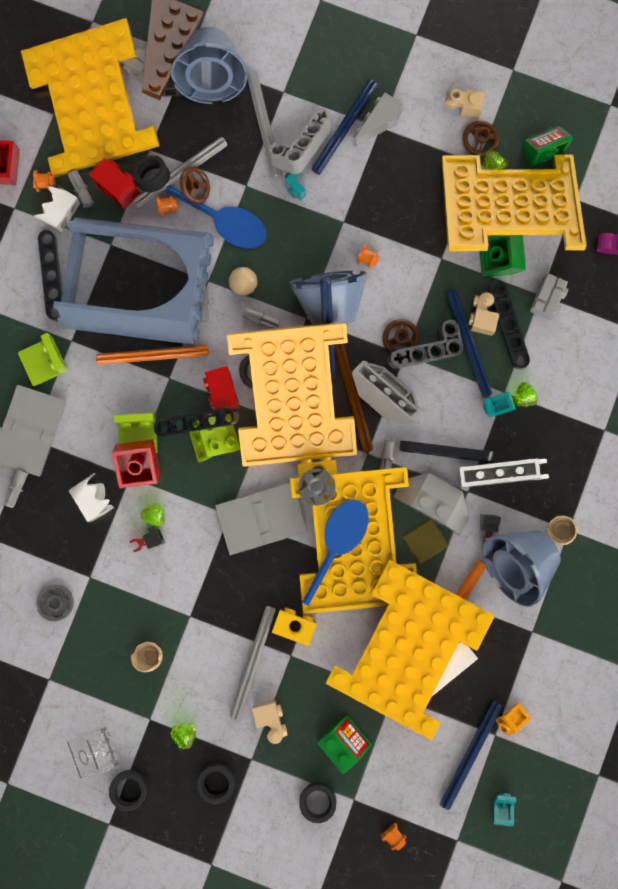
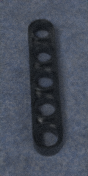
[38,230,63,322]
[488,280,530,370]
[154,408,239,436]
[399,441,494,462]

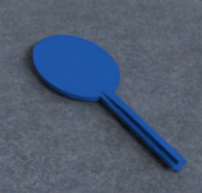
[166,186,266,249]
[302,500,369,606]

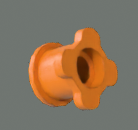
[33,170,56,192]
[156,195,178,217]
[356,244,380,268]
[381,823,406,850]

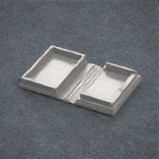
[0,385,66,477]
[215,483,307,555]

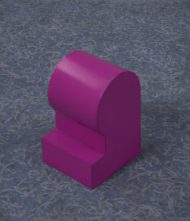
[596,233,618,254]

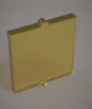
[403,519,449,564]

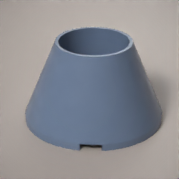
[171,27,247,104]
[290,270,367,325]
[483,530,561,607]

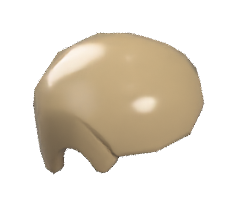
[228,267,258,295]
[547,516,577,545]
[131,642,163,672]

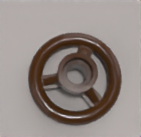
[462,120,499,157]
[180,166,210,204]
[382,319,420,353]

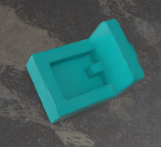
[285,172,306,201]
[483,391,516,417]
[493,793,516,827]

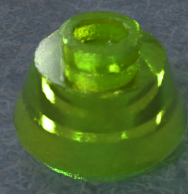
[483,149,508,170]
[513,382,538,407]
[140,503,165,527]
[171,723,196,749]

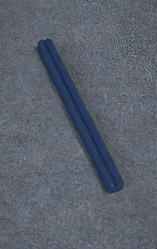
[312,79,377,175]
[320,278,336,380]
[446,290,493,397]
[439,701,502,810]

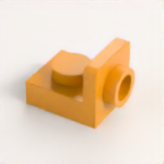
[496,703,532,735]

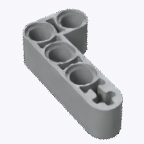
[269,109,332,174]

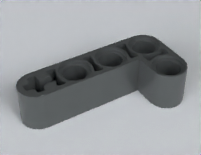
[387,320,463,369]

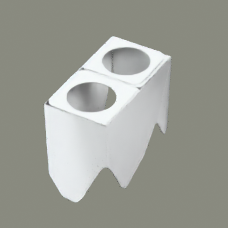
[34,185,80,232]
[69,473,114,522]

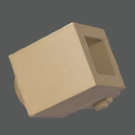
[444,89,485,119]
[468,293,499,336]
[252,700,288,744]

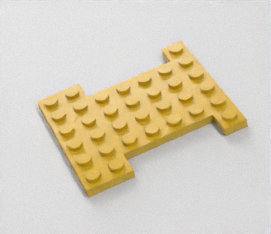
[21,18,159,177]
[442,155,586,251]
[227,322,357,466]
[290,467,417,614]
[325,560,495,741]

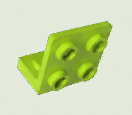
[18,333,68,386]
[114,413,158,453]
[189,414,240,462]

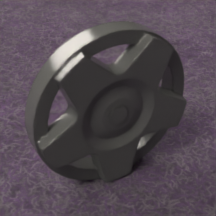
[299,469,336,506]
[36,585,74,621]

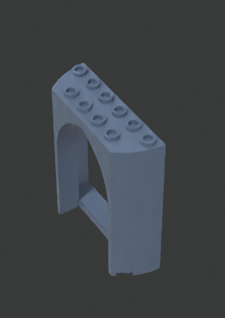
[54,217,214,345]

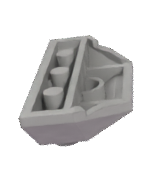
[352,361,422,423]
[393,473,469,535]

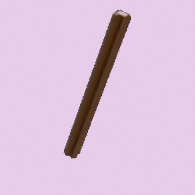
[334,343,373,453]

